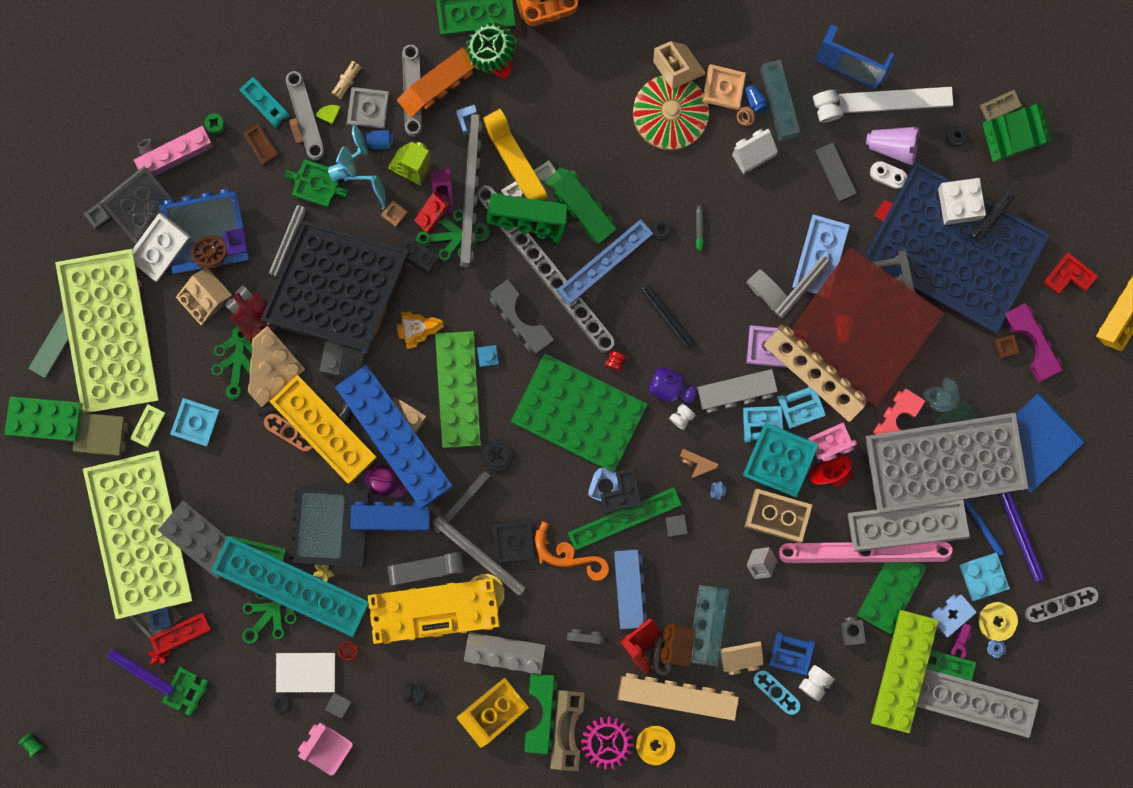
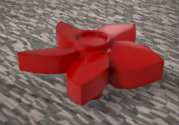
[148,651,171,666]

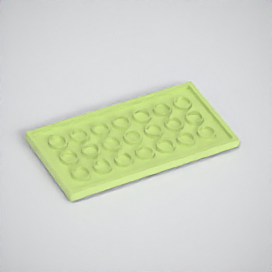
[55,249,159,413]
[83,451,193,620]

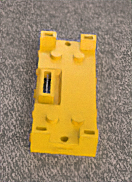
[368,578,501,644]

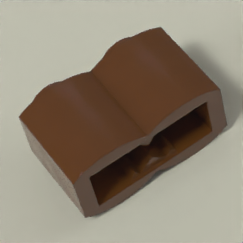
[661,625,695,667]

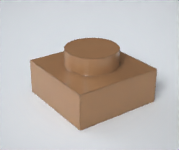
[381,200,408,228]

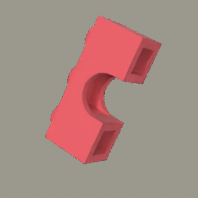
[873,389,925,434]

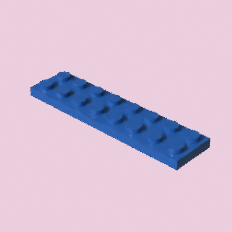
[335,365,453,510]

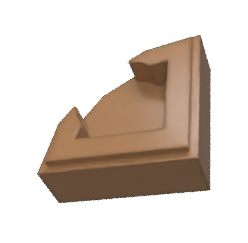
[289,118,303,143]

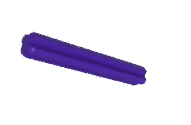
[107,649,175,696]

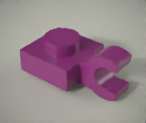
[950,623,972,659]

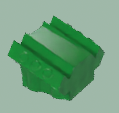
[982,103,1052,162]

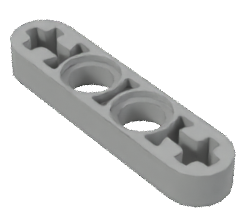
[1025,587,1098,623]

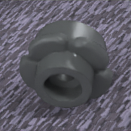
[137,138,156,154]

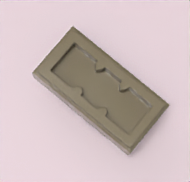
[979,90,1023,121]

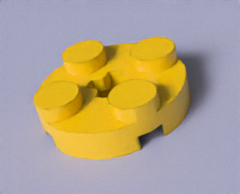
[636,726,675,765]

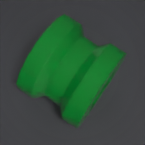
[204,114,225,135]

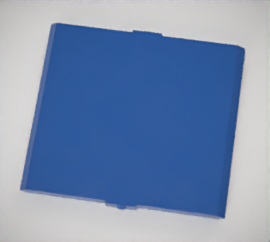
[1016,393,1085,493]

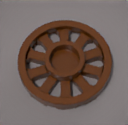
[191,236,227,269]

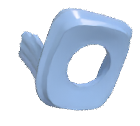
[588,468,619,501]

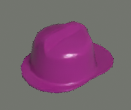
[365,465,408,498]

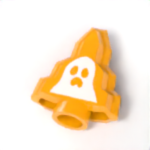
[397,311,444,350]

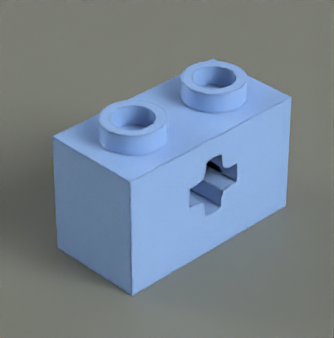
[931,594,976,638]

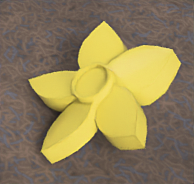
[313,564,334,582]

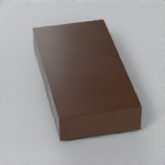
[243,123,279,166]

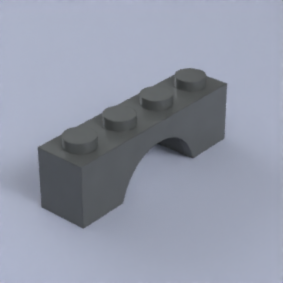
[489,279,554,356]

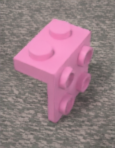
[808,423,857,461]
[298,722,353,775]

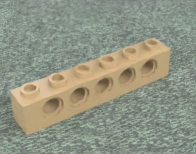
[764,324,867,422]

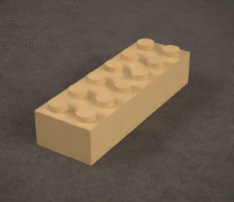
[617,673,739,721]

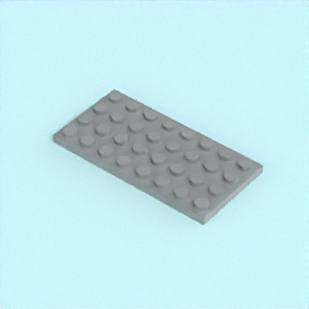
[865,413,1028,513]

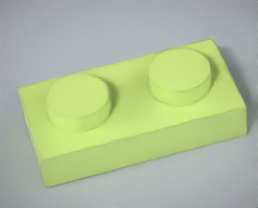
[130,404,166,448]

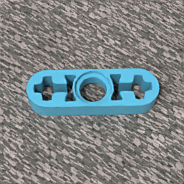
[753,670,800,715]

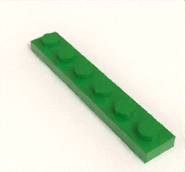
[568,487,681,551]

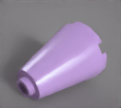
[866,127,920,165]

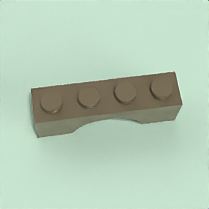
[550,690,585,771]

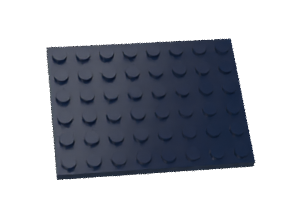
[863,162,1050,334]

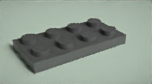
[158,501,227,580]

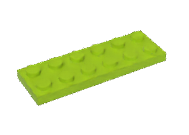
[871,610,938,733]

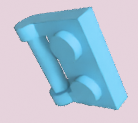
[777,386,826,429]
[743,406,783,443]

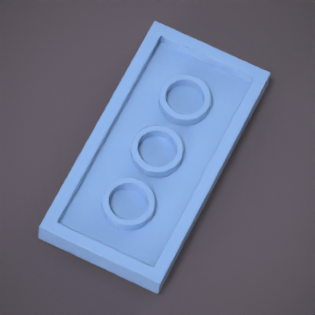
[792,215,849,298]

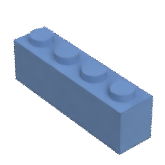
[614,550,647,629]

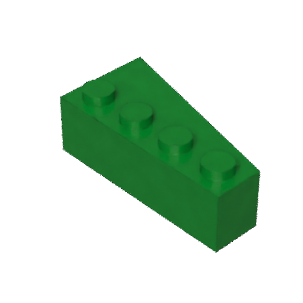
[543,167,616,244]

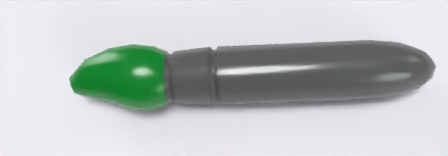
[696,205,704,251]

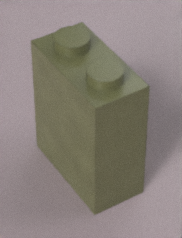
[73,413,129,457]

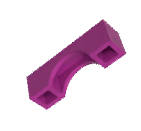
[1004,303,1062,383]

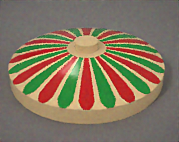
[633,76,709,150]

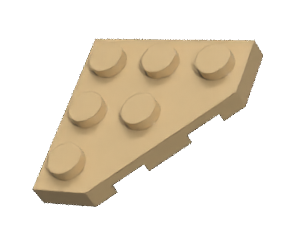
[248,326,305,407]

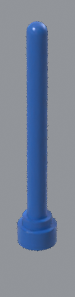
[961,498,1005,557]

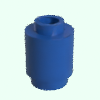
[366,130,394,150]

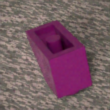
[431,169,454,214]

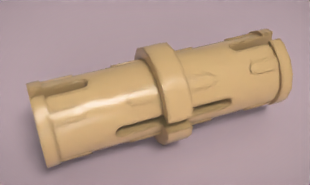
[331,61,362,99]

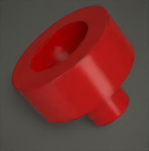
[494,60,513,78]

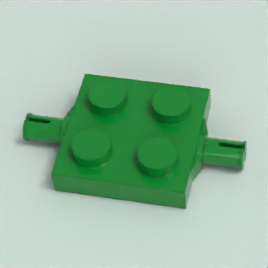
[284,159,348,208]

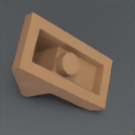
[679,449,719,479]

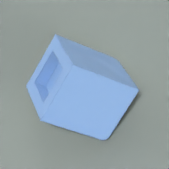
[456,105,477,136]

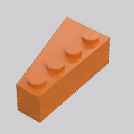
[397,47,476,118]

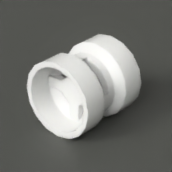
[669,403,696,430]

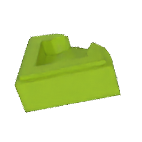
[315,105,341,125]

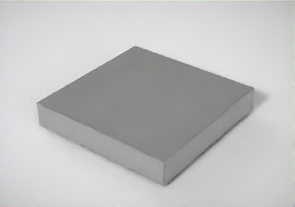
[347,87,389,130]

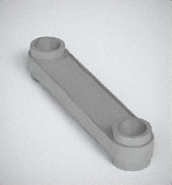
[402,45,422,137]
[286,71,324,161]

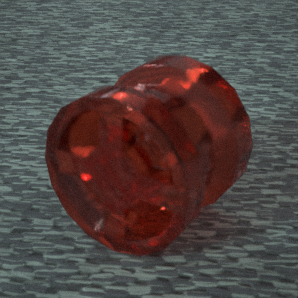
[338,641,358,661]

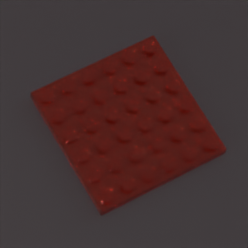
[787,247,945,406]

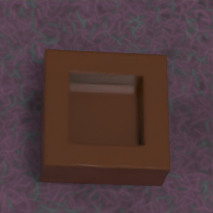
[995,335,1020,359]

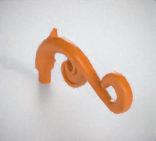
[534,522,609,581]

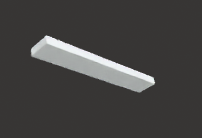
[838,87,953,114]

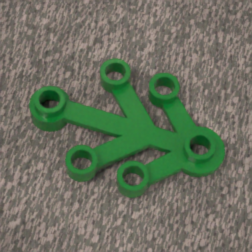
[416,209,490,261]
[211,327,253,400]
[242,592,297,644]

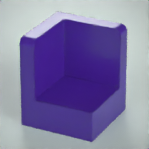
[223,228,248,255]

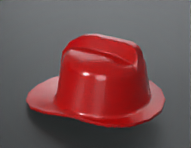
[809,456,854,487]

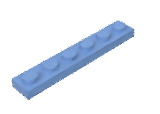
[556,219,653,305]

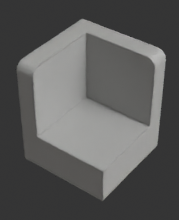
[746,547,777,579]

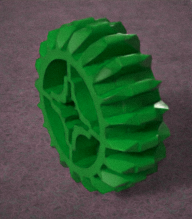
[465,22,517,73]

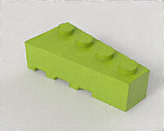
[388,142,431,186]

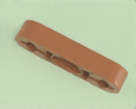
[264,414,313,452]

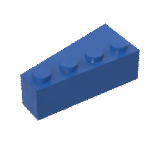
[351,502,429,532]

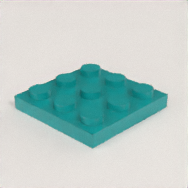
[743,422,819,497]

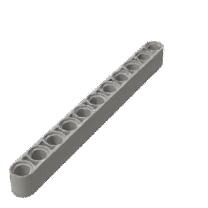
[477,186,614,353]

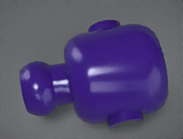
[649,367,697,404]

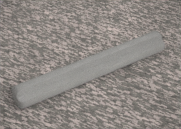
[269,205,307,277]
[775,256,830,318]

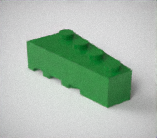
[487,193,567,244]

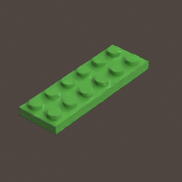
[435,331,481,448]

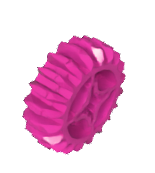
[581,717,634,770]

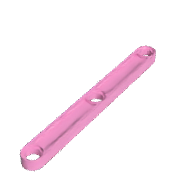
[779,542,952,563]

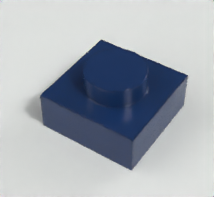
[148,607,172,631]

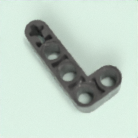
[387,552,465,586]

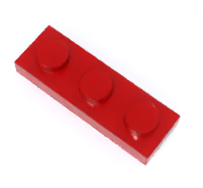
[149,613,211,656]

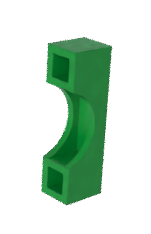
[524,674,557,754]

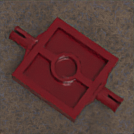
[229,292,276,345]

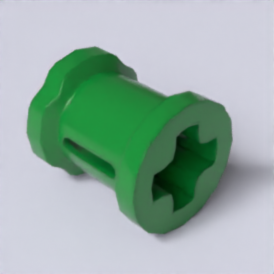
[18,732,44,758]

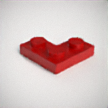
[1043,252,1098,294]

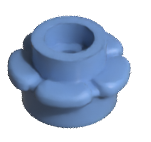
[711,481,726,500]
[987,640,1006,658]

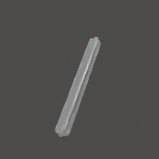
[433,516,526,595]

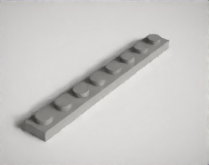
[460,114,482,267]

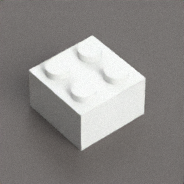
[938,178,986,225]

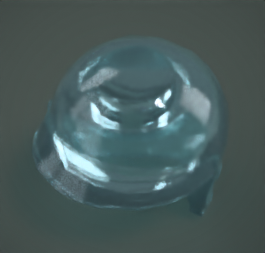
[923,378,960,412]

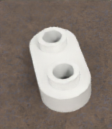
[870,162,907,189]

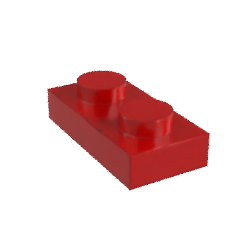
[414,192,450,233]

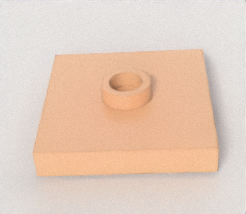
[702,64,746,110]

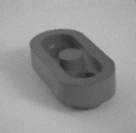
[567,629,606,645]
[651,636,672,675]

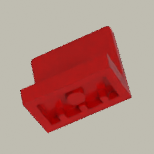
[621,618,663,674]

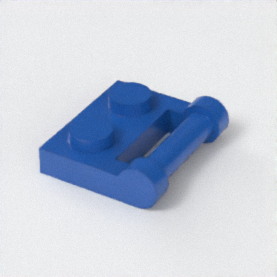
[769,632,815,675]

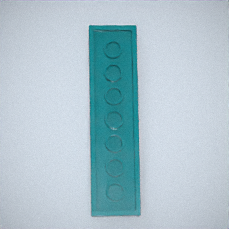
[211,536,368,637]

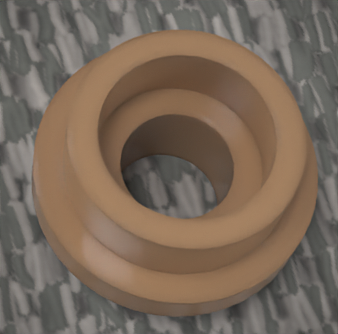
[737,107,755,126]

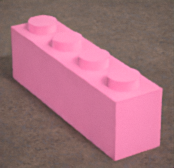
[134,126,213,176]

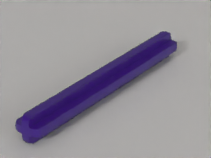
[1000,492,1045,582]

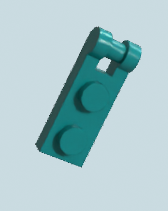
[239,77,290,128]

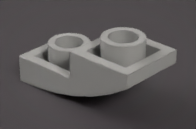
[746,270,787,311]

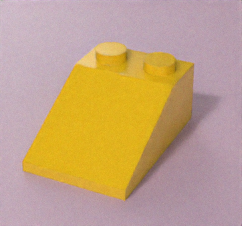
[456,678,529,748]

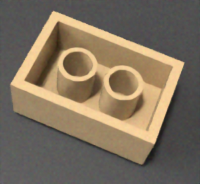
[744,489,812,543]

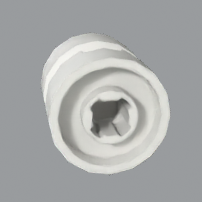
[813,89,843,123]
[799,665,835,702]

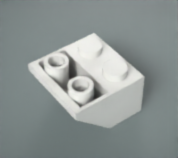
[732,129,778,174]

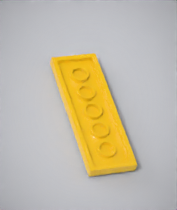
[269,375,377,484]

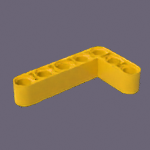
[483,109,549,201]

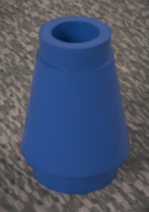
[745,84,768,114]

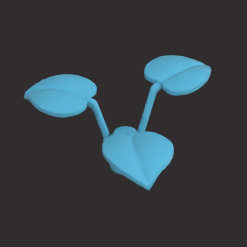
[328,125,386,210]

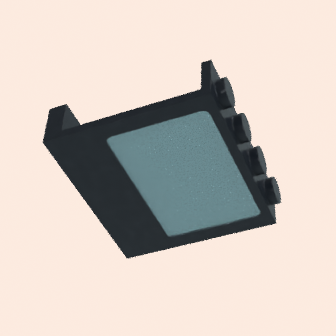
[290,486,370,568]

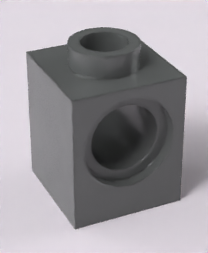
[841,617,866,646]

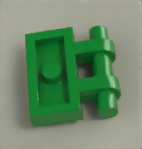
[162,667,209,717]

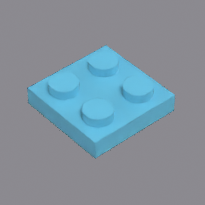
[170,398,220,447]
[960,552,1010,601]

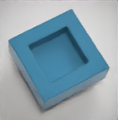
[477,345,499,367]

